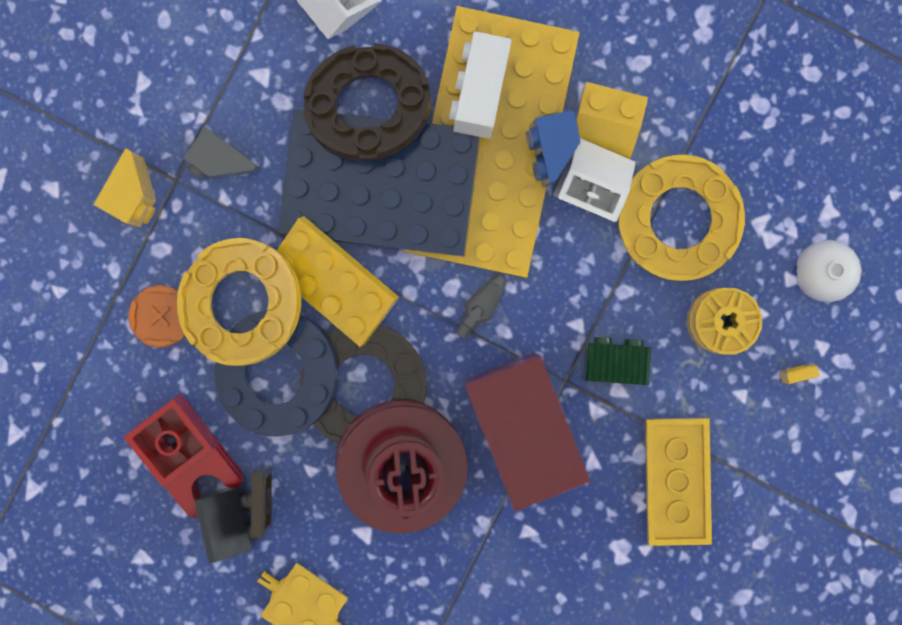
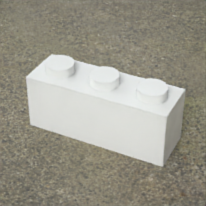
[449,31,512,139]

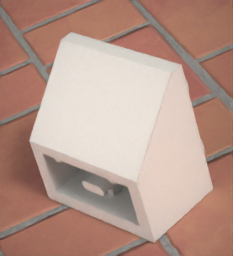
[553,138,636,222]

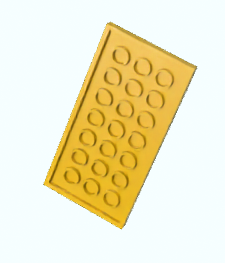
[404,6,580,278]

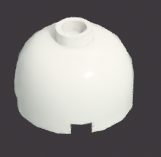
[796,240,862,303]

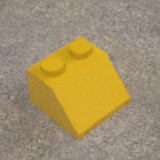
[575,82,648,159]
[93,148,156,228]

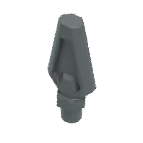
[455,274,507,340]

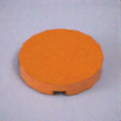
[128,285,185,348]

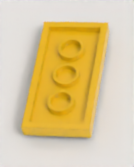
[277,216,399,347]
[645,418,712,546]

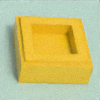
[780,364,820,384]

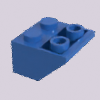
[526,110,581,187]

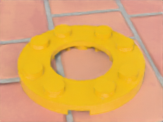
[618,155,745,281]
[177,238,301,366]

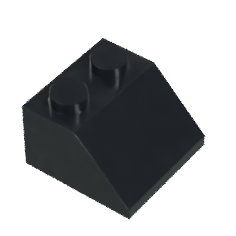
[195,485,259,564]

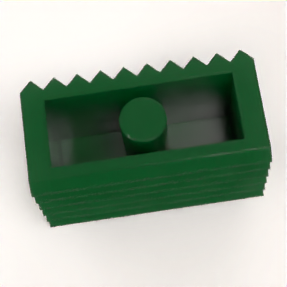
[583,337,651,385]

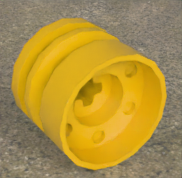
[687,288,762,355]

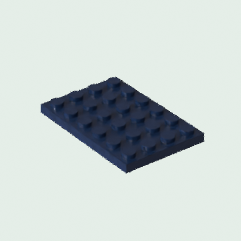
[278,109,480,257]

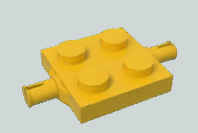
[257,562,348,625]

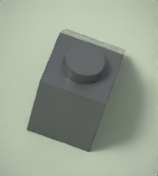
[183,127,260,180]

